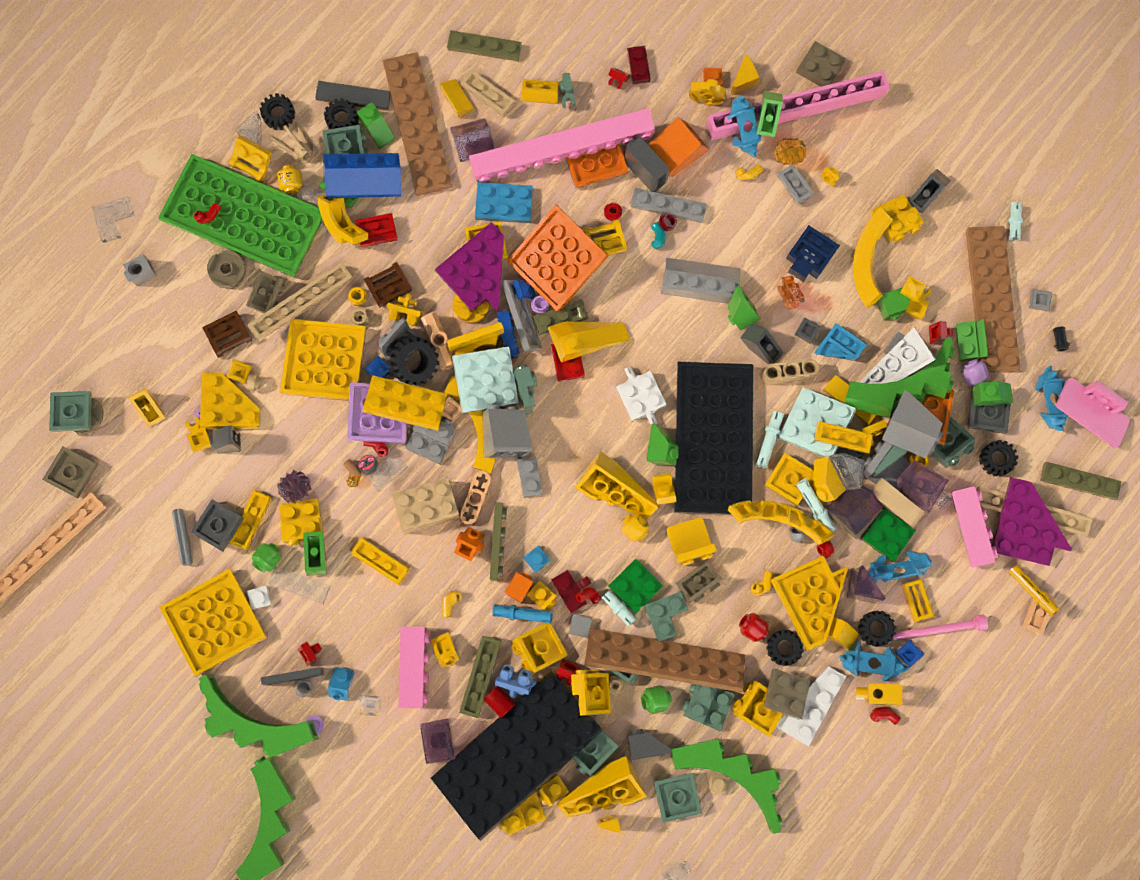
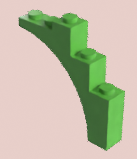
[845,338,955,418]
[199,675,319,758]
[670,739,783,834]

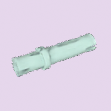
[756,411,784,469]
[796,478,836,531]

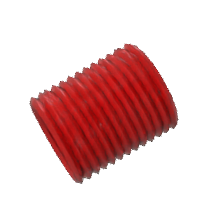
[483,686,516,718]

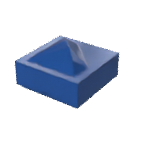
[513,279,536,299]
[365,356,390,378]
[896,639,925,667]

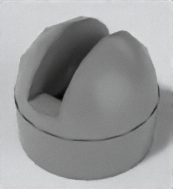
[789,527,805,543]
[295,679,312,697]

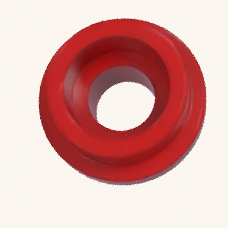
[604,203,622,221]
[817,540,834,558]

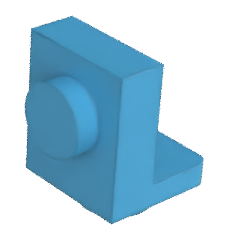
[328,667,354,701]

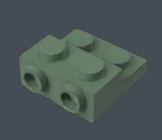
[323,125,368,154]
[514,365,537,415]
[932,417,975,468]
[682,684,735,732]
[573,731,618,776]

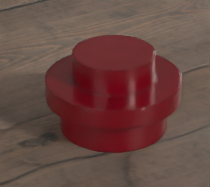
[659,213,677,231]

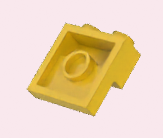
[871,194,924,243]
[279,498,323,546]
[512,623,568,675]
[571,669,611,715]
[733,680,783,737]
[500,792,546,835]

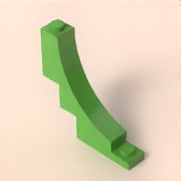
[236,756,296,880]

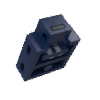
[786,225,840,282]

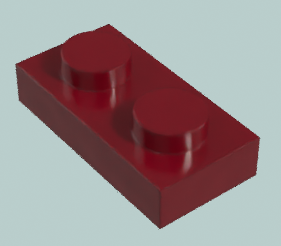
[627,46,651,84]

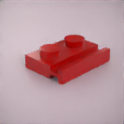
[355,213,398,248]
[551,344,585,382]

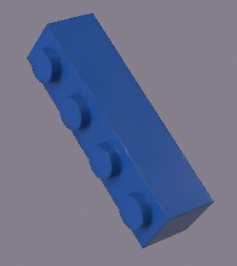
[497,310,520,359]

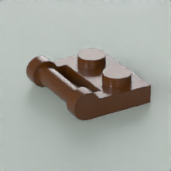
[364,262,412,308]
[202,310,253,358]

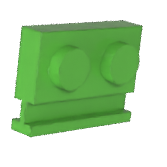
[956,319,989,361]

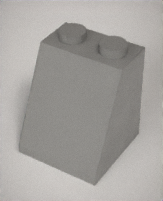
[882,390,943,458]
[483,406,532,459]

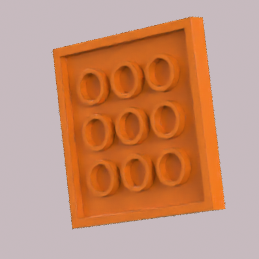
[507,204,609,312]

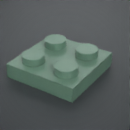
[49,391,92,432]
[653,773,702,822]

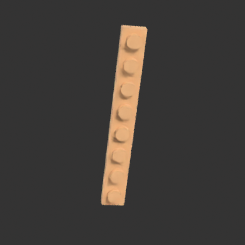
[0,492,106,605]

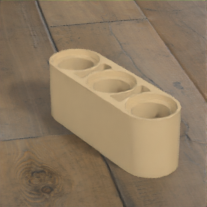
[762,359,819,385]
[869,478,924,527]

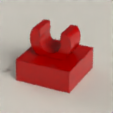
[608,67,630,89]
[929,321,953,345]
[298,642,322,667]
[557,658,581,685]

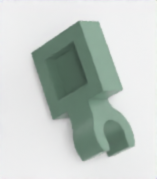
[559,73,576,108]

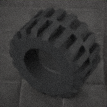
[387,336,439,386]

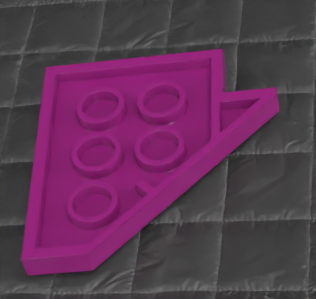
[435,222,504,312]
[992,477,1072,566]

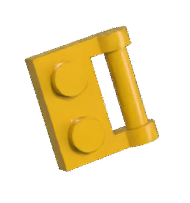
[229,135,272,183]
[582,219,627,255]

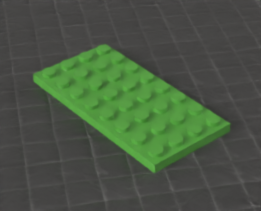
[158,154,323,278]

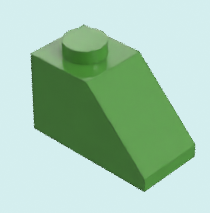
[757,91,783,137]
[357,102,395,149]
[728,285,760,330]
[877,287,911,321]
[972,381,1013,406]
[646,424,679,466]
[303,531,327,576]

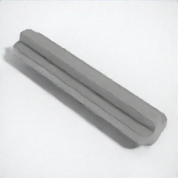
[172,509,193,566]

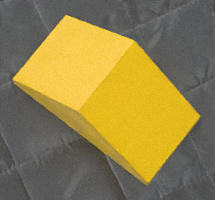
[730,54,760,95]
[128,388,165,427]
[828,617,859,650]

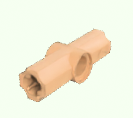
[421,312,454,371]

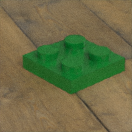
[861,508,916,562]
[608,559,663,614]

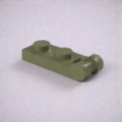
[533,300,589,335]

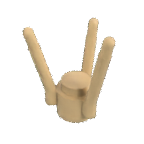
[270,122,313,161]

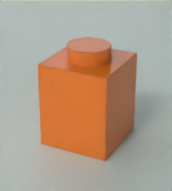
[504,571,534,604]

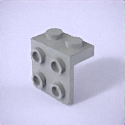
[378,318,422,363]
[861,441,913,489]

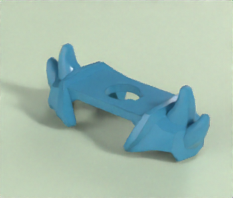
[727,96,761,158]
[1035,366,1068,431]
[866,550,933,583]
[839,642,909,681]

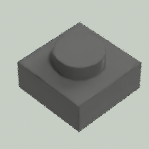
[794,317,821,344]

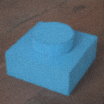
[523,545,551,573]

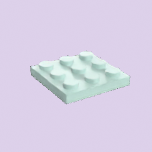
[452,347,519,413]
[778,387,856,459]

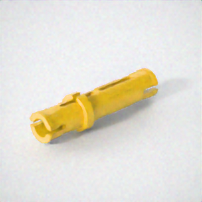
[1009,565,1060,617]

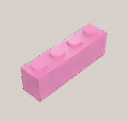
[951,486,998,568]
[398,627,430,708]

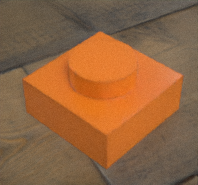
[703,68,722,86]

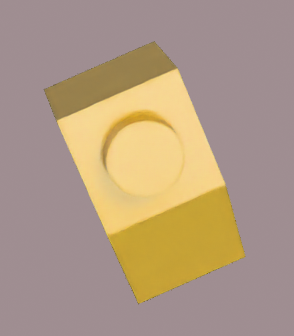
[812,455,848,502]

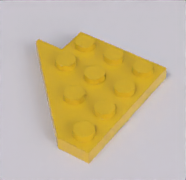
[771,556,848,651]

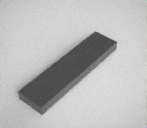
[315,81,391,111]

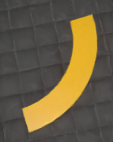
[853,206,893,309]
[444,376,496,475]
[728,500,835,545]

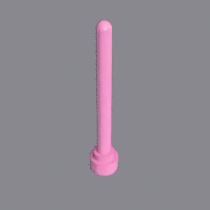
[893,614,988,640]

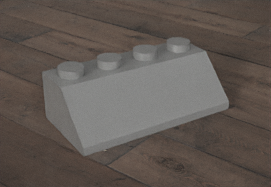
[661,258,740,304]

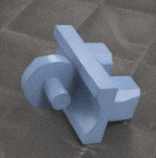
[495,664,536,699]

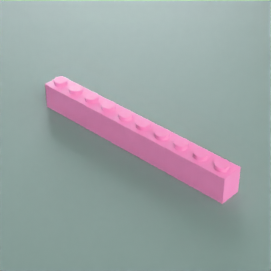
[706,71,890,141]
[469,108,655,183]

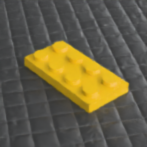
[362,375,447,431]

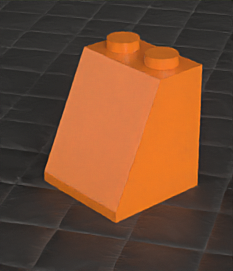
[648,117,710,177]

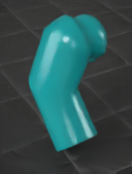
[651,222,667,250]

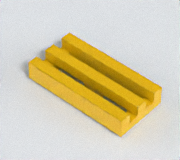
[902,579,934,622]

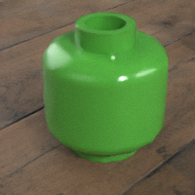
[251,543,281,573]
[641,685,672,714]

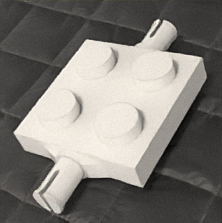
[616,366,667,425]

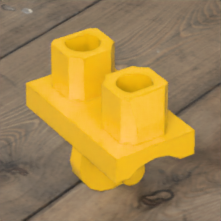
[387,293,424,326]

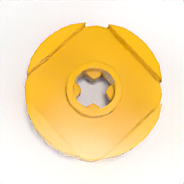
[689,79,726,106]
[453,294,491,324]

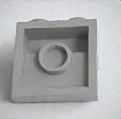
[405,419,457,465]

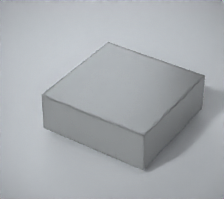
[1029,289,1052,312]
[569,614,592,638]

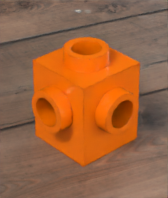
[454,526,485,561]

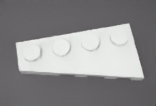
[860,326,936,384]
[776,666,846,746]

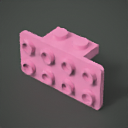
[1056,378,1130,448]

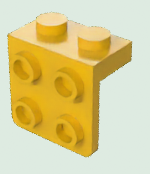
[666,517,717,566]

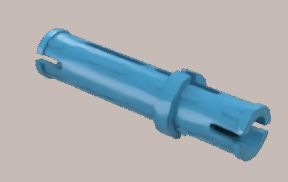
[492,604,553,624]

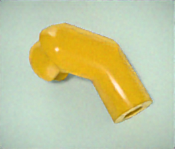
[735,164,763,180]
[750,571,774,595]
[442,590,462,617]

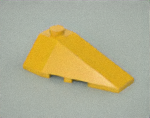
[557,756,647,817]

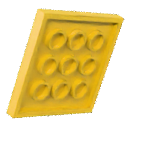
[280,319,367,401]
[159,568,267,677]

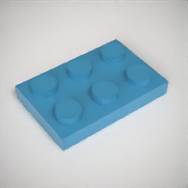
[475,182,533,223]

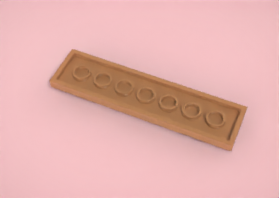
[382,52,452,196]
[966,226,1020,373]
[584,628,745,692]

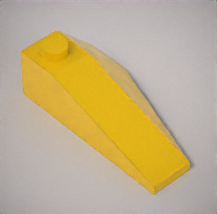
[548,321,631,362]
[575,451,659,519]

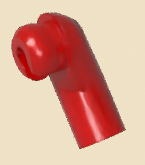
[194,202,221,224]
[363,441,389,457]
[575,587,601,604]
[870,706,901,725]

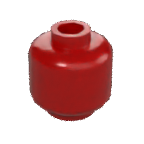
[739,613,769,642]

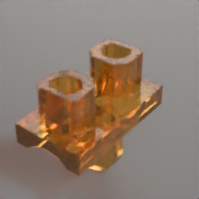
[777,276,805,310]

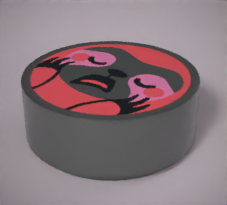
[358,455,378,475]

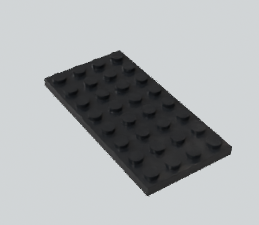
[674,362,753,515]
[431,671,603,841]

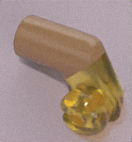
[343,459,361,487]

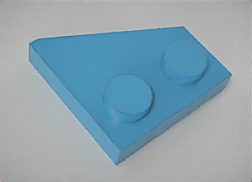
[814,323,867,361]

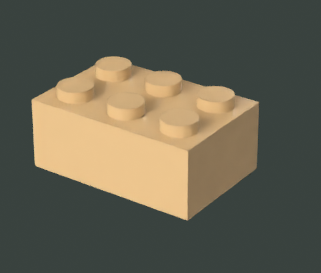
[392,478,460,534]

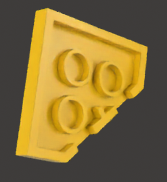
[200,372,260,429]

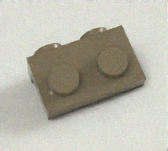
[246,271,285,314]
[675,561,722,603]

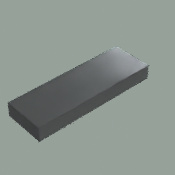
[260,667,324,686]

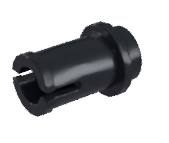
[1053,326,1070,352]

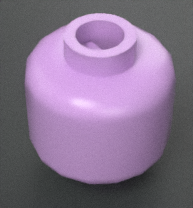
[961,359,990,387]

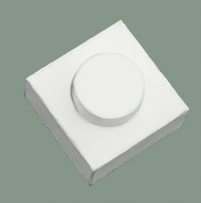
[247,586,272,610]

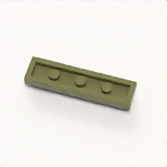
[447,30,522,62]
[1040,462,1121,500]
[490,502,507,582]
[459,635,502,718]

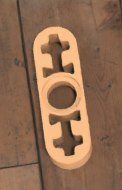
[460,471,491,526]

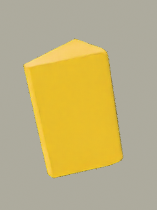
[440,79,474,118]
[521,79,559,104]
[597,815,621,834]

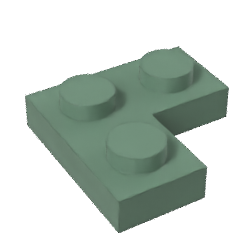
[644,592,688,641]

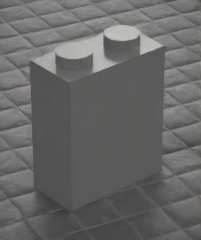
[625,137,670,192]

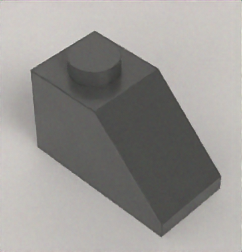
[908,169,951,213]
[740,324,784,364]
[210,425,241,454]
[627,729,672,760]

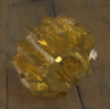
[775,137,806,166]

